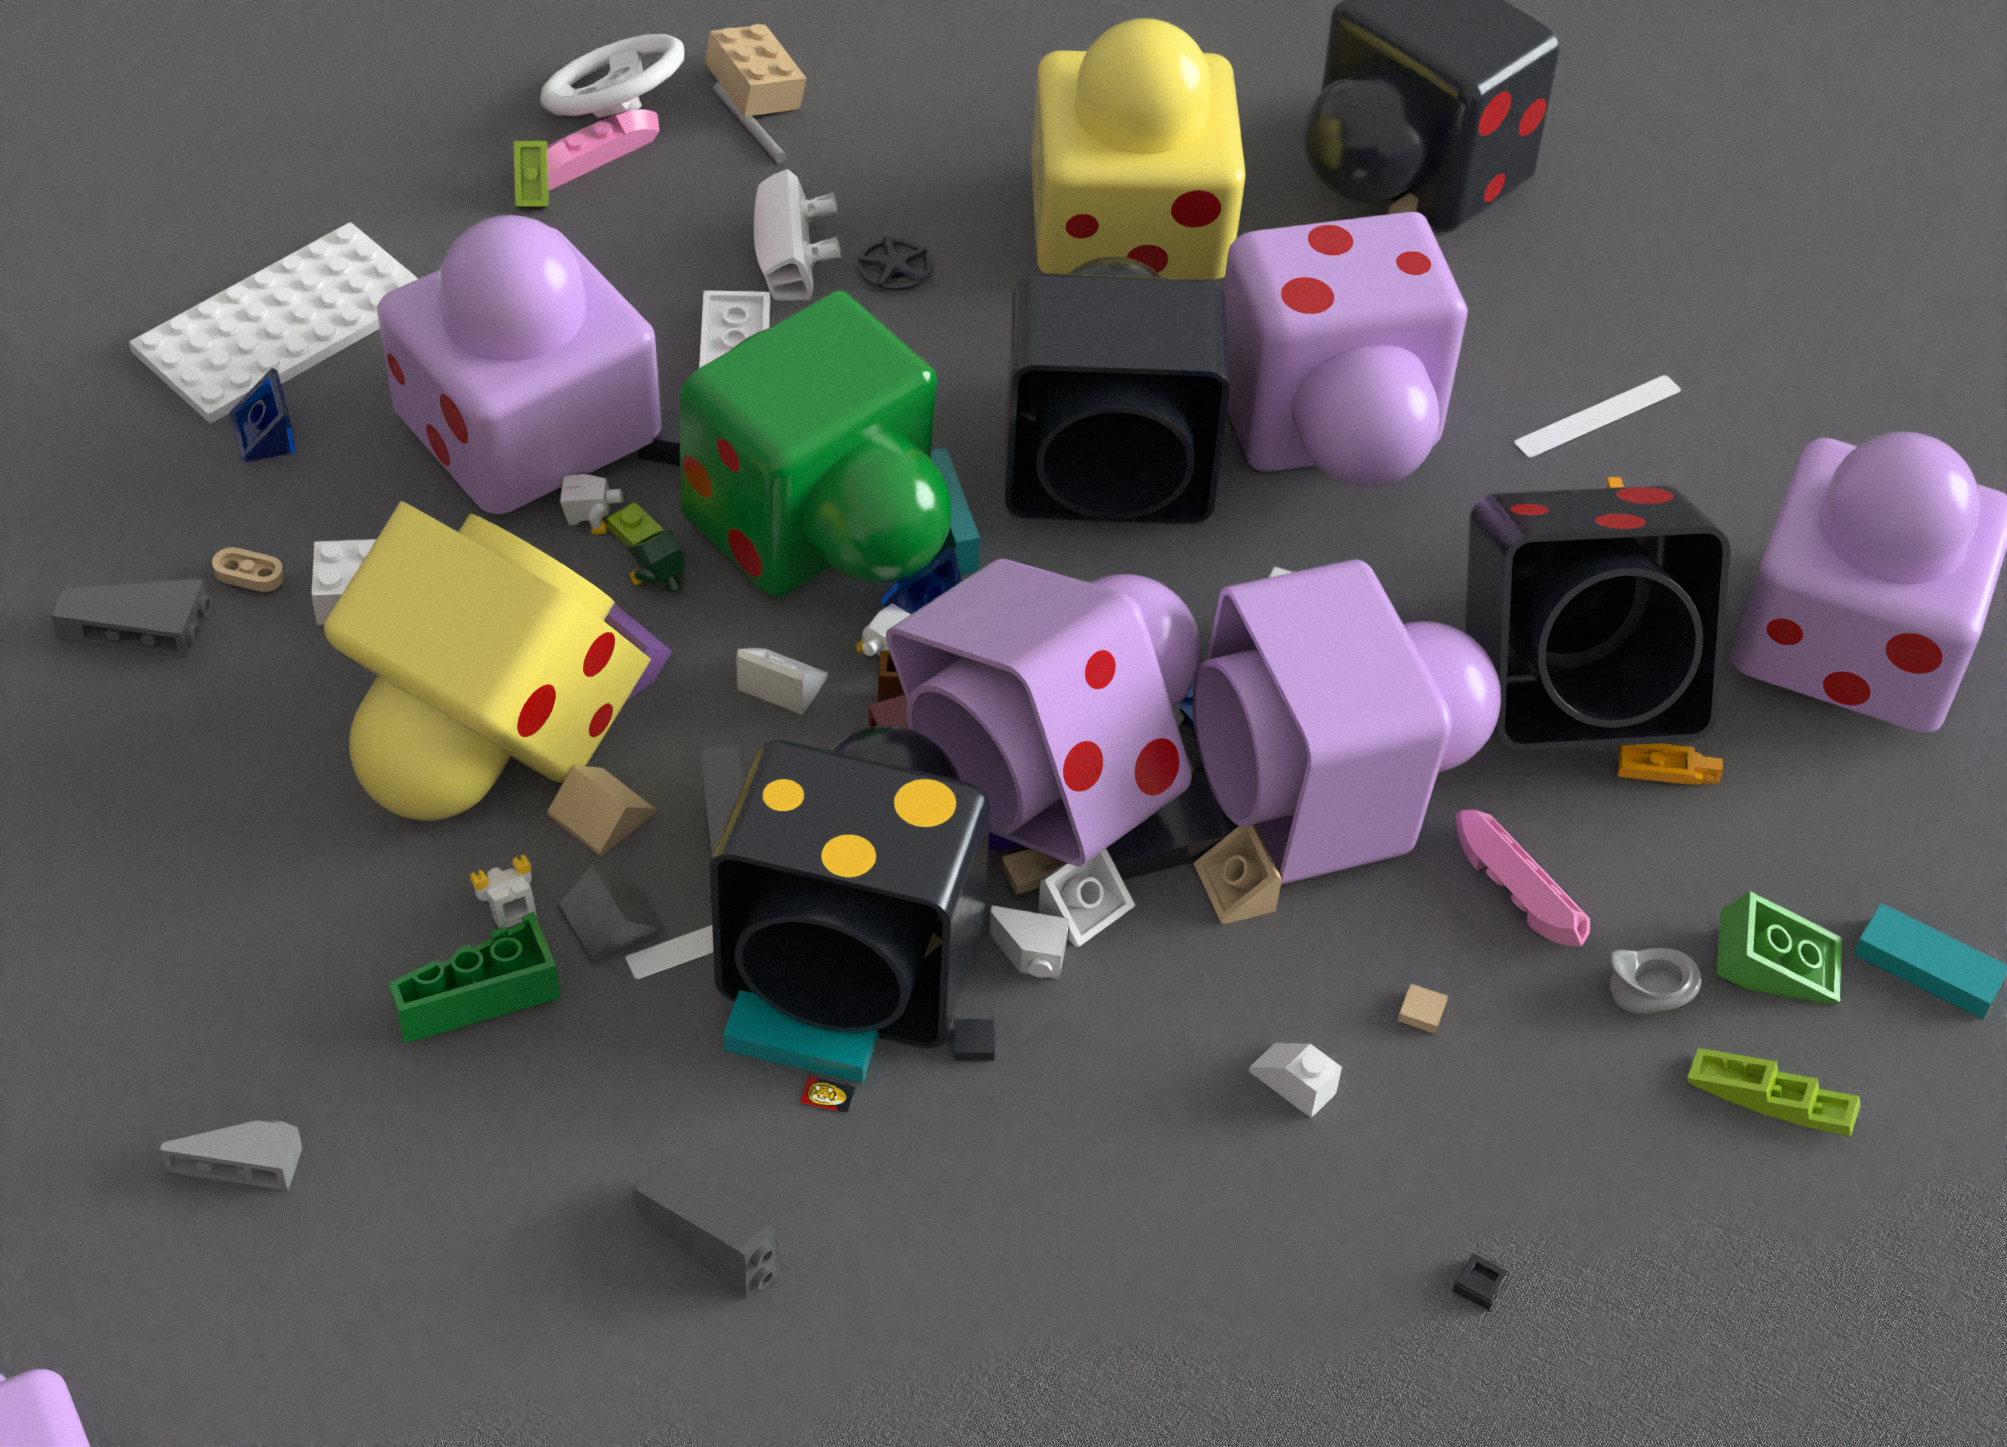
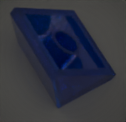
[230,368,296,462]
[881,547,962,614]

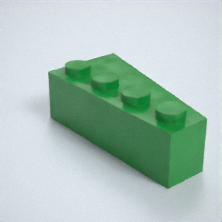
[388,911,561,1043]

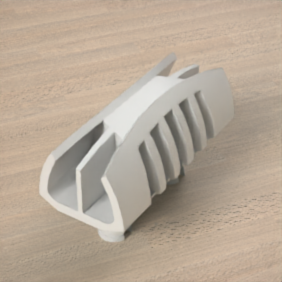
[754,169,842,301]

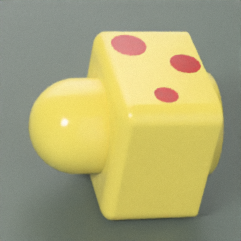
[1031,18,1246,279]
[324,501,651,821]

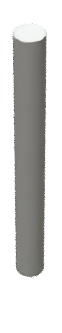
[712,82,786,163]

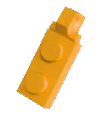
[1618,743,1723,785]

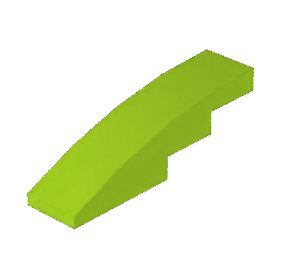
[1687,1048,1860,1137]

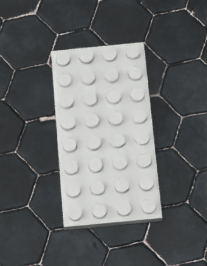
[129,222,418,424]

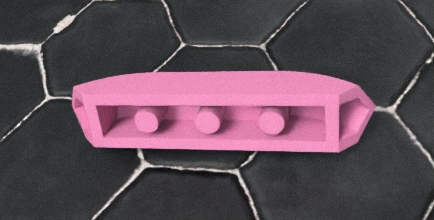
[548,110,659,190]
[1456,810,1590,947]

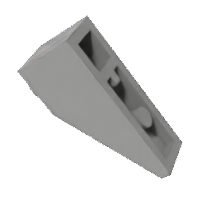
[160,1120,302,1191]

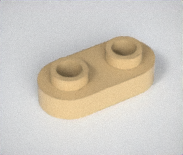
[212,547,284,592]

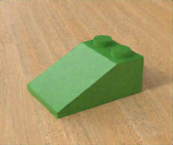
[1716,891,1842,1005]

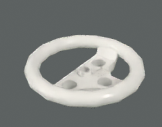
[540,34,684,118]

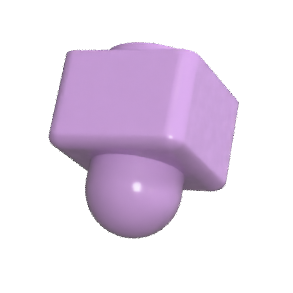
[1193,559,1501,885]

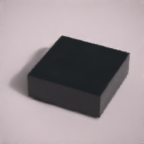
[954,1019,995,1061]
[1452,1253,1510,1311]

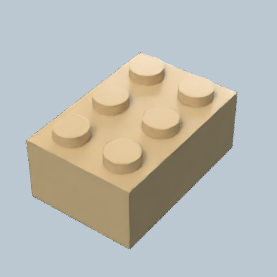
[704,24,806,117]

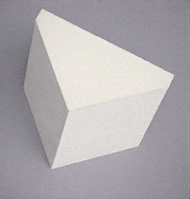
[736,648,828,715]
[1038,849,1135,947]

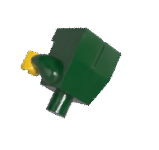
[628,529,685,593]

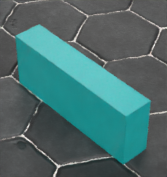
[931,448,980,576]
[1853,903,2007,1019]
[723,990,878,1084]

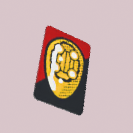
[801,1077,855,1113]

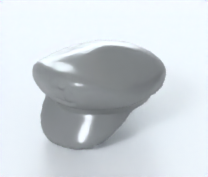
[1610,948,1701,1014]

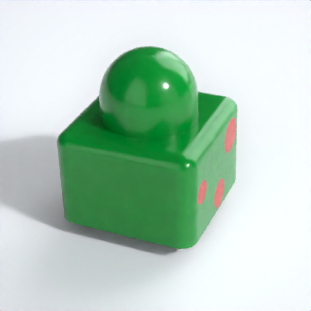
[680,291,952,597]

